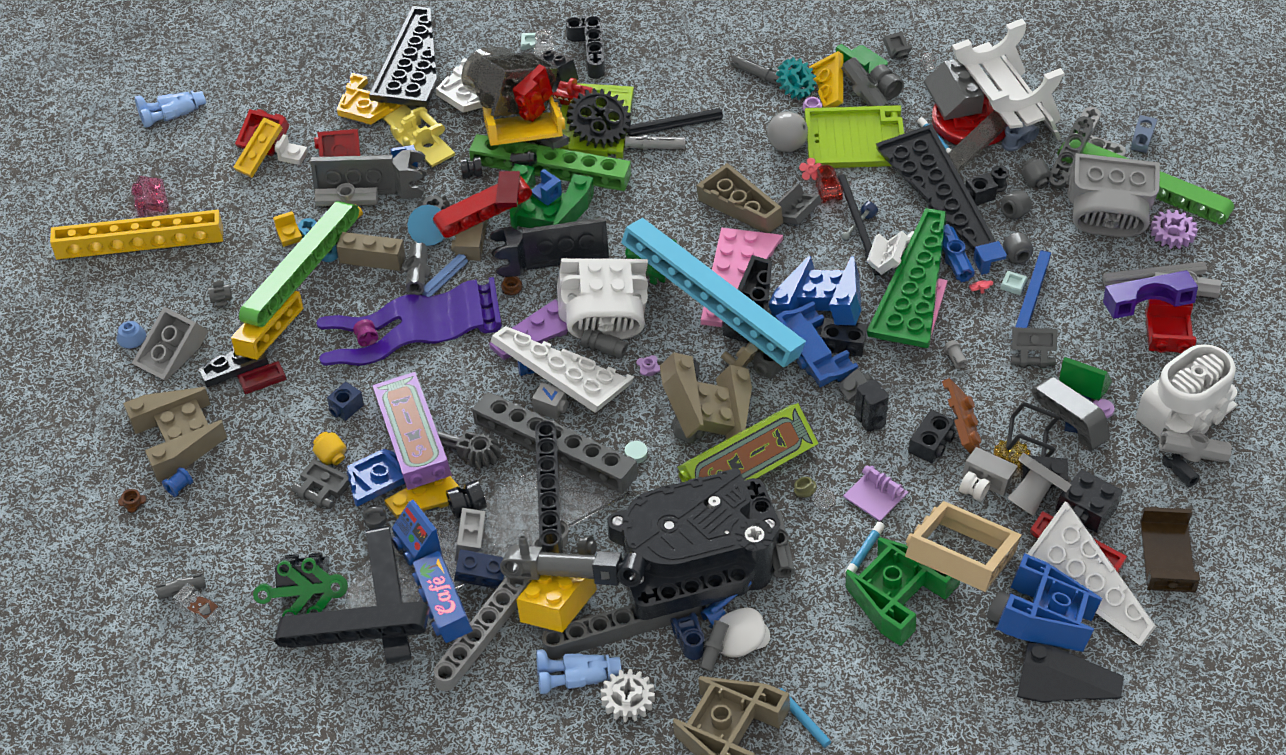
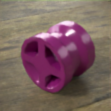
[353,319,379,347]

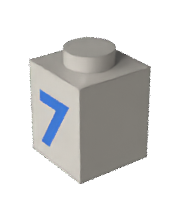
[532,382,568,419]

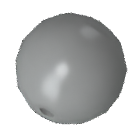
[767,111,808,152]

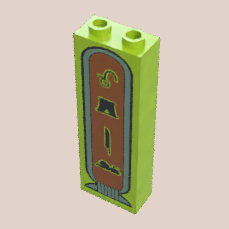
[677,403,819,482]

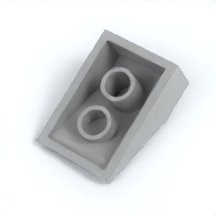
[132,307,209,381]

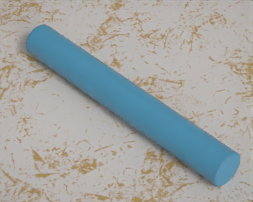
[780,688,831,748]

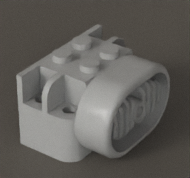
[1066,153,1160,237]

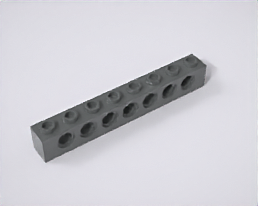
[472,392,638,494]

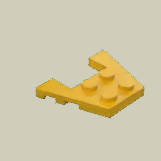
[337,73,403,125]

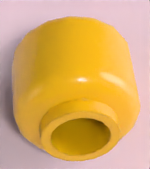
[313,432,347,465]

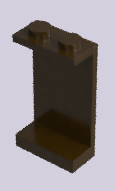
[1140,506,1200,593]

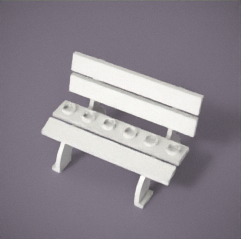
[952,19,1065,141]

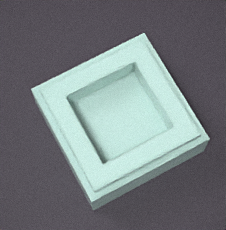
[1000,271,1028,295]

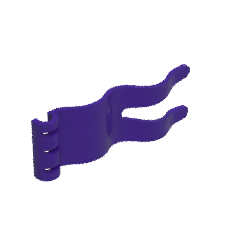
[316,277,502,366]

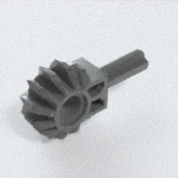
[437,431,501,470]

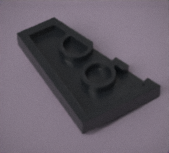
[198,347,269,387]

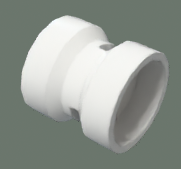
[959,471,991,502]

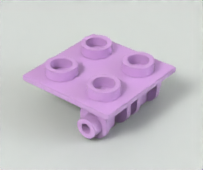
[843,465,908,522]

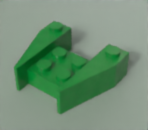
[510,164,594,230]
[846,537,960,646]

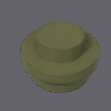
[794,477,817,498]

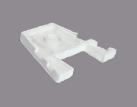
[436,58,515,113]

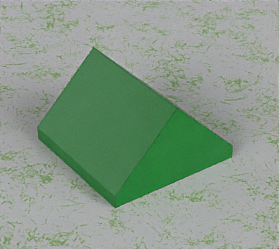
[1059,357,1112,401]

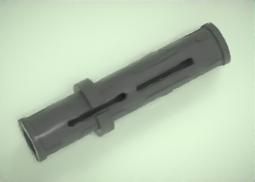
[730,54,781,87]

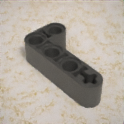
[1032,376,1110,451]

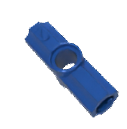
[942,224,975,282]

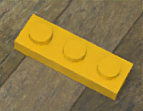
[233,118,283,178]

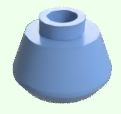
[116,321,146,349]

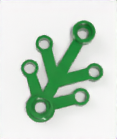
[253,558,348,617]

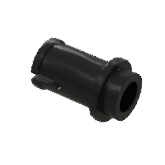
[510,151,537,167]

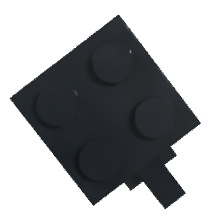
[1055,469,1123,533]

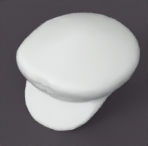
[718,607,770,658]

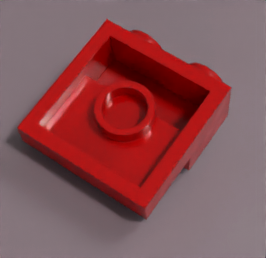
[513,64,553,122]
[235,109,289,156]
[314,129,361,157]

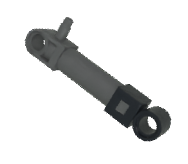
[500,535,647,587]

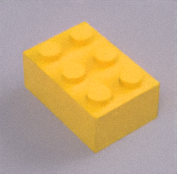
[516,575,597,633]

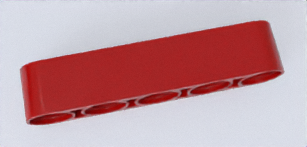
[433,176,532,238]

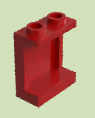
[1145,299,1197,353]

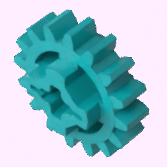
[776,57,817,100]

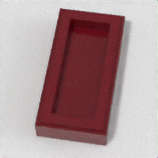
[496,171,521,208]
[237,361,287,395]

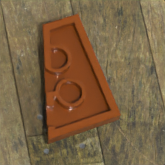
[942,378,981,454]

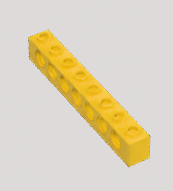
[50,210,223,260]

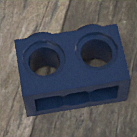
[454,549,504,589]

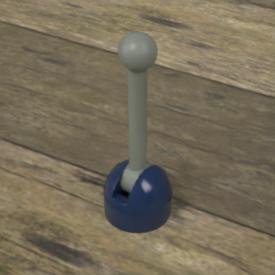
[842,201,878,241]

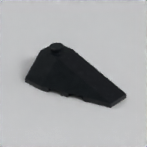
[1017,641,1124,703]

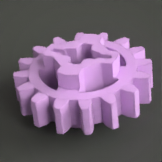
[1150,210,1198,249]

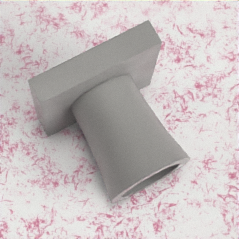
[1007,453,1071,516]

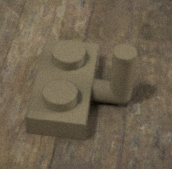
[720,342,760,368]

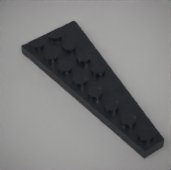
[876,124,996,252]

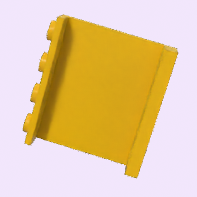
[482,96,566,146]

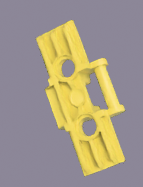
[382,105,455,167]

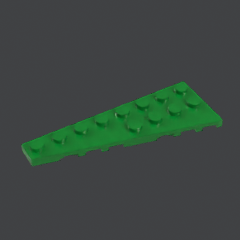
[867,208,946,348]

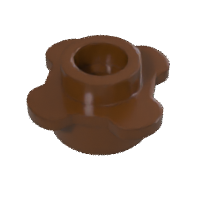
[118,489,146,513]

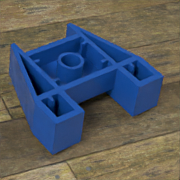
[768,256,861,325]
[996,553,1102,652]

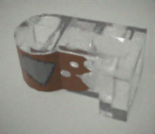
[173,583,222,628]

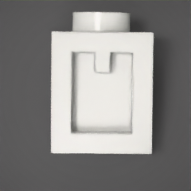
[275,134,308,165]

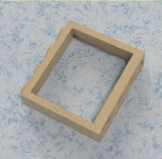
[905,501,1021,592]

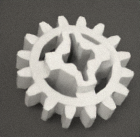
[601,669,655,722]

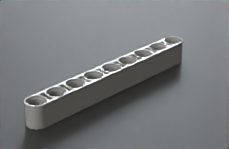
[434,520,569,691]

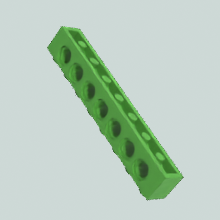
[469,134,631,191]

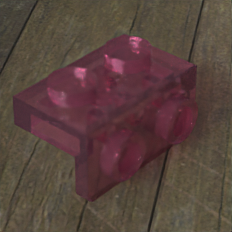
[131,175,169,217]

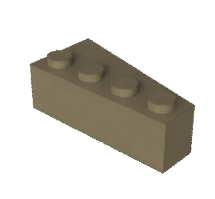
[696,163,783,233]

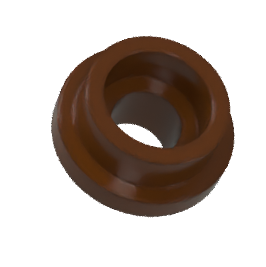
[501,276,522,295]

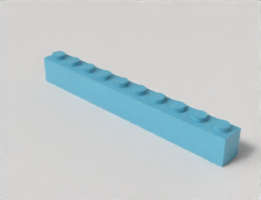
[621,218,806,367]

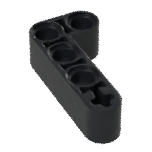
[566,16,605,79]

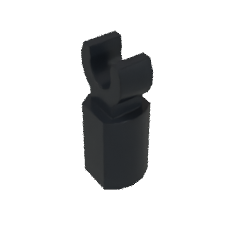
[1162,453,1200,488]

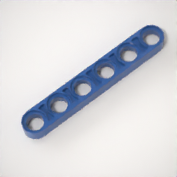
[1011,250,1051,342]

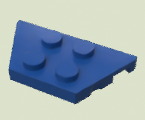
[347,449,405,507]

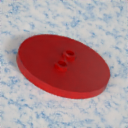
[932,92,1008,147]

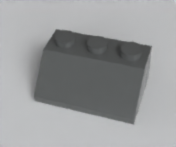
[924,59,984,120]

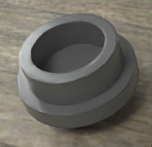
[577,535,597,555]

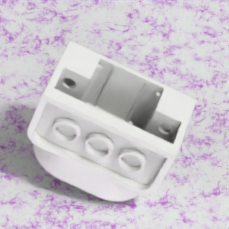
[557,258,648,340]
[1136,344,1238,438]

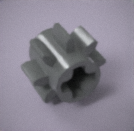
[208,280,232,307]

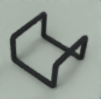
[1006,402,1059,457]

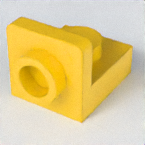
[273,212,302,247]

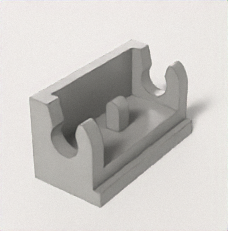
[962,447,1018,496]
[454,508,486,561]

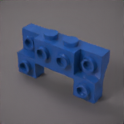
[775,301,858,387]

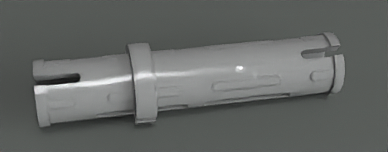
[625,135,685,151]

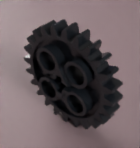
[566,88,631,149]

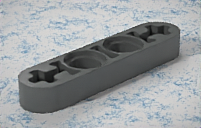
[1049,116,1093,189]

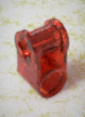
[816,165,843,204]

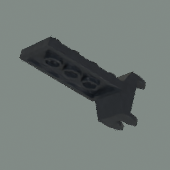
[490,217,609,277]

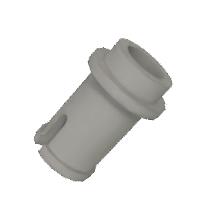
[944,340,968,369]

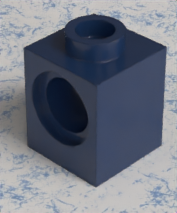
[327,381,364,421]

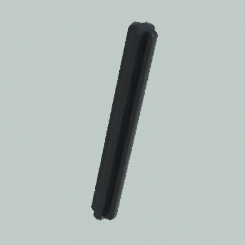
[628,108,723,136]

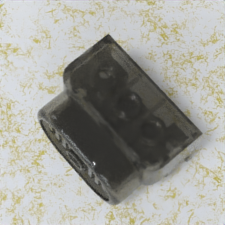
[461,47,559,117]

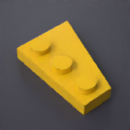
[809,51,843,108]
[384,476,459,519]

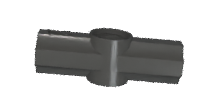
[841,57,889,106]
[403,242,431,295]
[772,509,795,579]

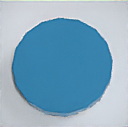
[407,205,445,246]

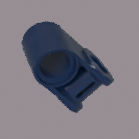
[670,612,705,660]

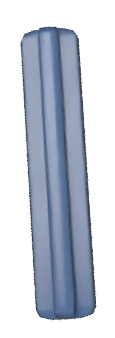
[422,254,468,297]

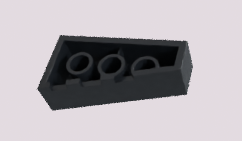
[723,255,772,343]

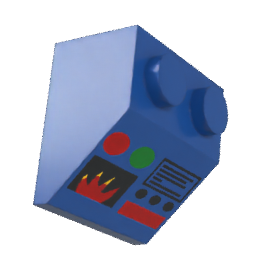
[392,500,443,566]

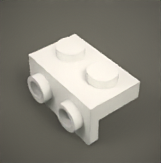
[867,231,908,275]

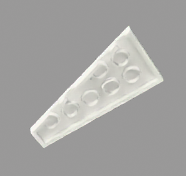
[491,326,634,413]

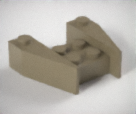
[660,352,752,440]
[123,387,227,482]
[673,676,790,755]

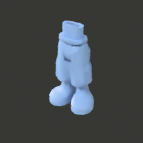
[135,91,206,128]
[536,649,621,694]

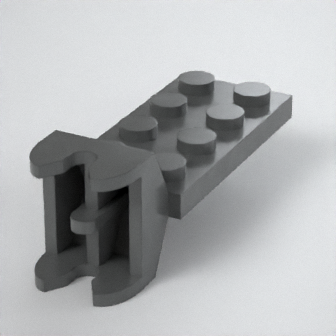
[310,150,427,199]

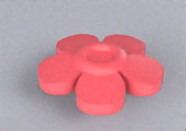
[799,158,823,180]
[969,280,993,294]

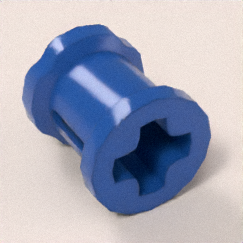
[162,467,193,497]

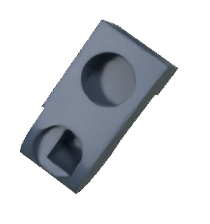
[1130,115,1157,153]

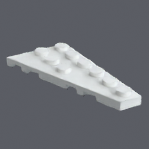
[1027,501,1156,646]

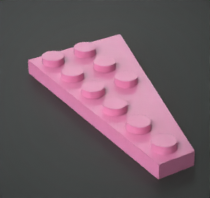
[701,227,783,327]

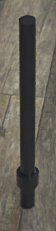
[838,174,881,276]

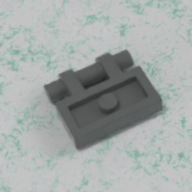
[1010,327,1058,368]
[291,459,350,509]

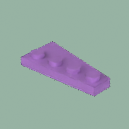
[489,299,568,360]

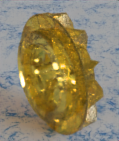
[993,440,1031,469]

